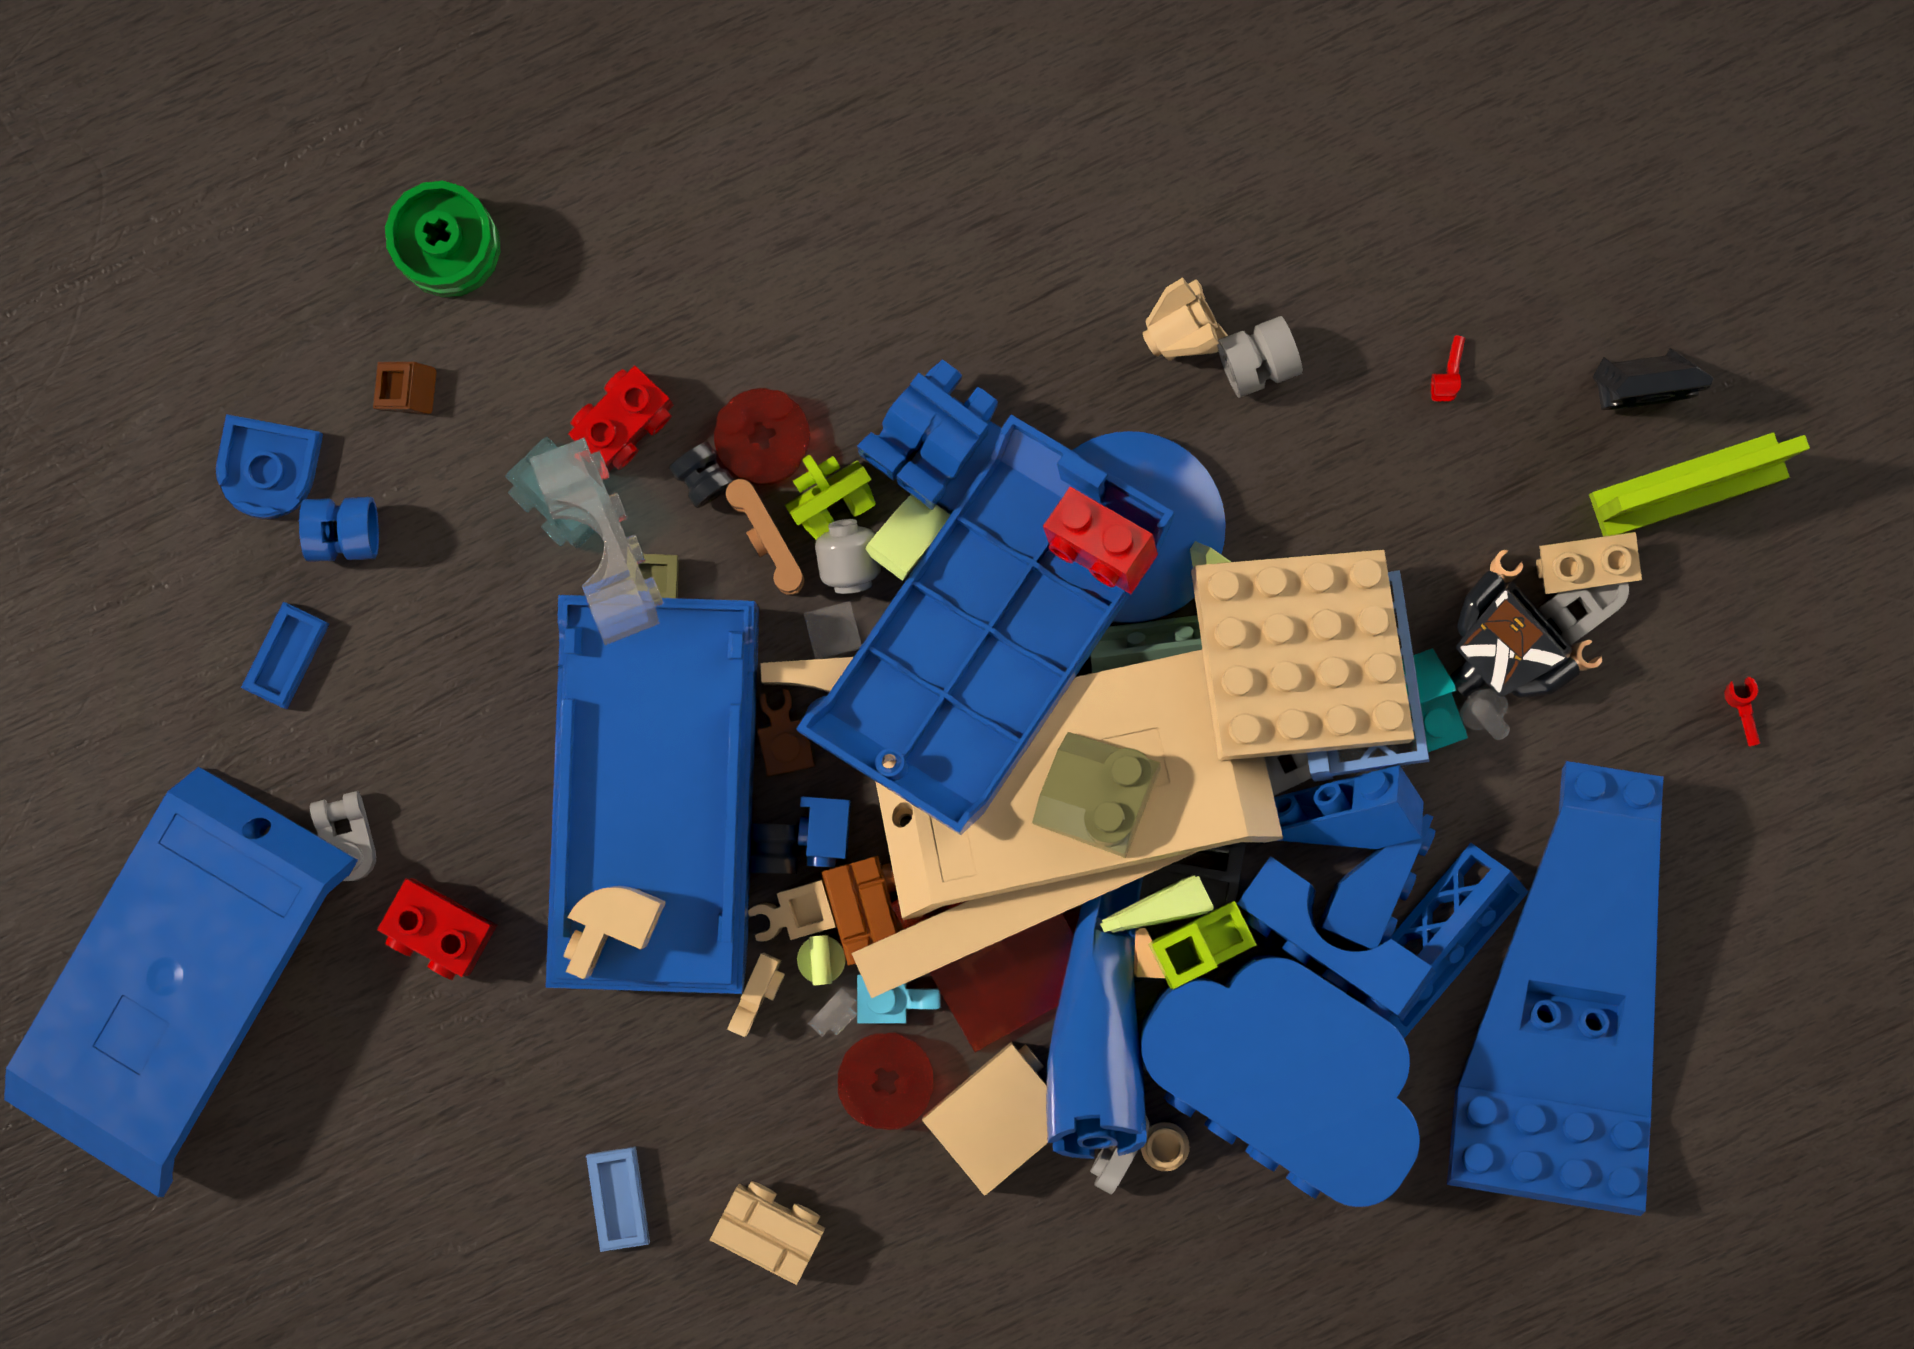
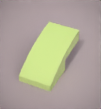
[865,495,950,581]

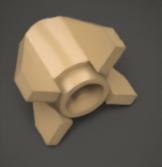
[1143,278,1228,361]

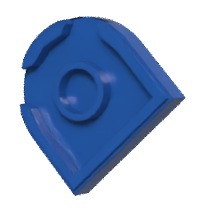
[216,414,323,519]

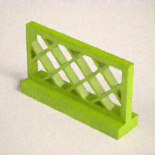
[1589,432,1810,537]

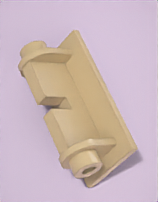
[1536,532,1642,594]

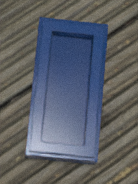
[241,602,330,709]

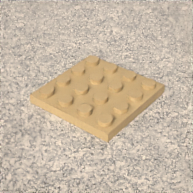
[1191,550,1414,761]

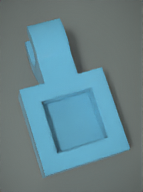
[857,974,941,1023]

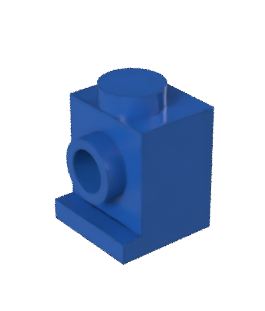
[798,797,851,868]

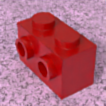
[1043,487,1158,594]
[377,878,497,980]

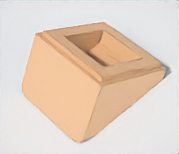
[1134,927,1165,978]

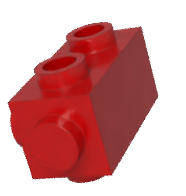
[568,365,674,473]

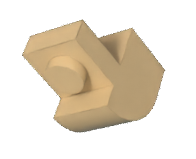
[564,886,666,979]

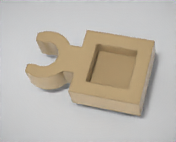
[748,879,837,941]
[727,953,785,1037]

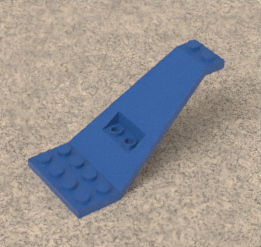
[1447,761,1664,1216]

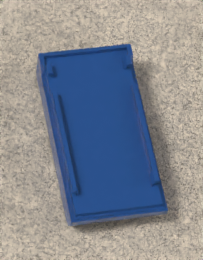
[546,595,760,994]

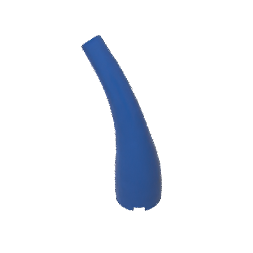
[1046,876,1147,1159]

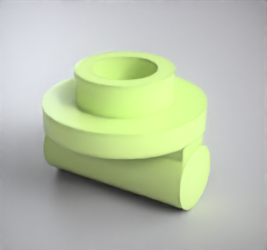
[797,935,846,985]

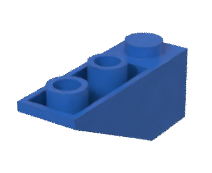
[1274,765,1424,849]
[1317,814,1436,950]

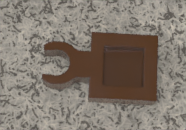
[757,689,816,777]

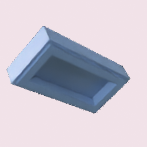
[586,1146,650,1252]

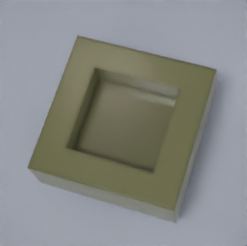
[628,553,679,598]

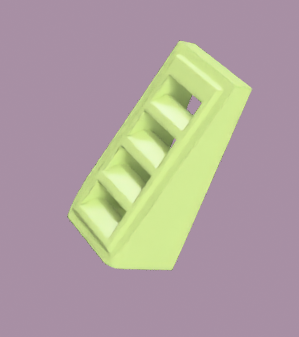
[1100,875,1214,933]

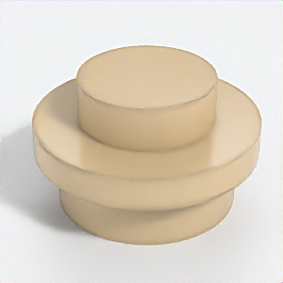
[1141,1122,1190,1171]

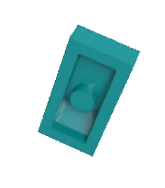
[1402,648,1468,752]

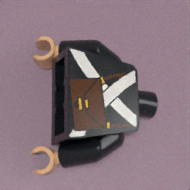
[1450,550,1602,698]

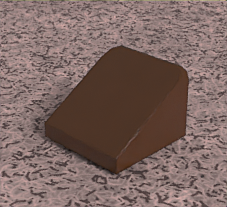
[373,362,436,414]

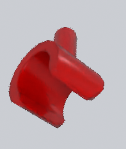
[1431,336,1465,401]
[1724,677,1760,746]

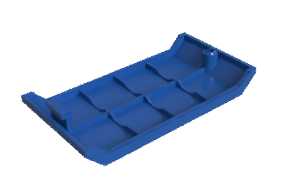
[796,415,1175,835]
[4,767,358,1197]

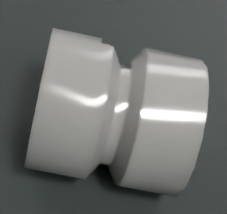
[1217,316,1303,398]

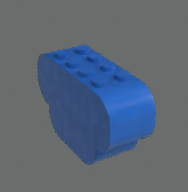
[1138,955,1420,1207]

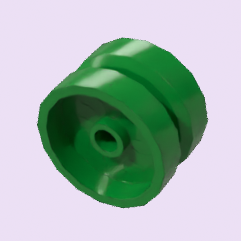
[385,181,501,298]

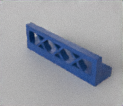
[1348,843,1529,1038]

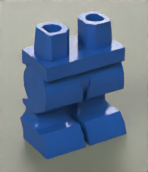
[857,360,998,510]

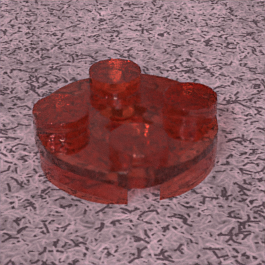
[714,388,811,485]
[838,1032,933,1130]

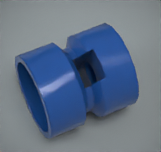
[299,497,379,562]

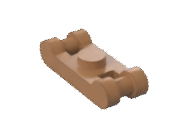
[726,479,805,596]

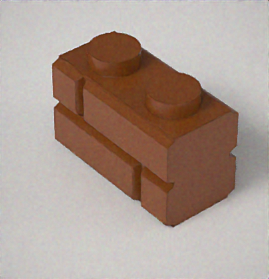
[822,856,909,966]

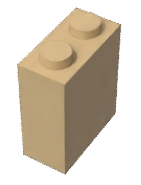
[922,1042,1047,1196]

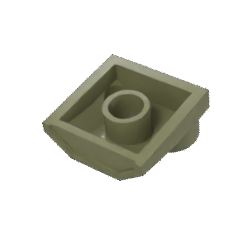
[1032,732,1161,858]

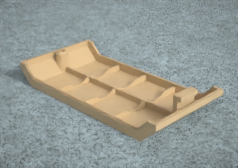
[875,649,1283,920]

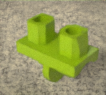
[785,454,876,540]

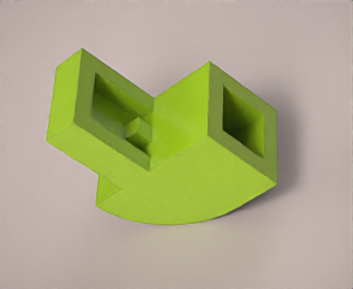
[1148,901,1256,989]

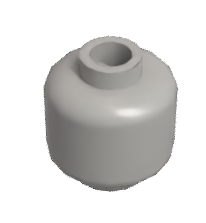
[815,519,881,594]

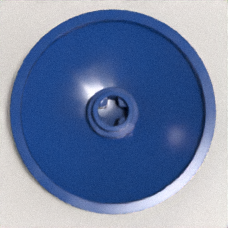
[1072,431,1226,624]

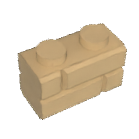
[710,1181,825,1285]

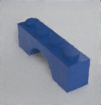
[1237,856,1436,1021]

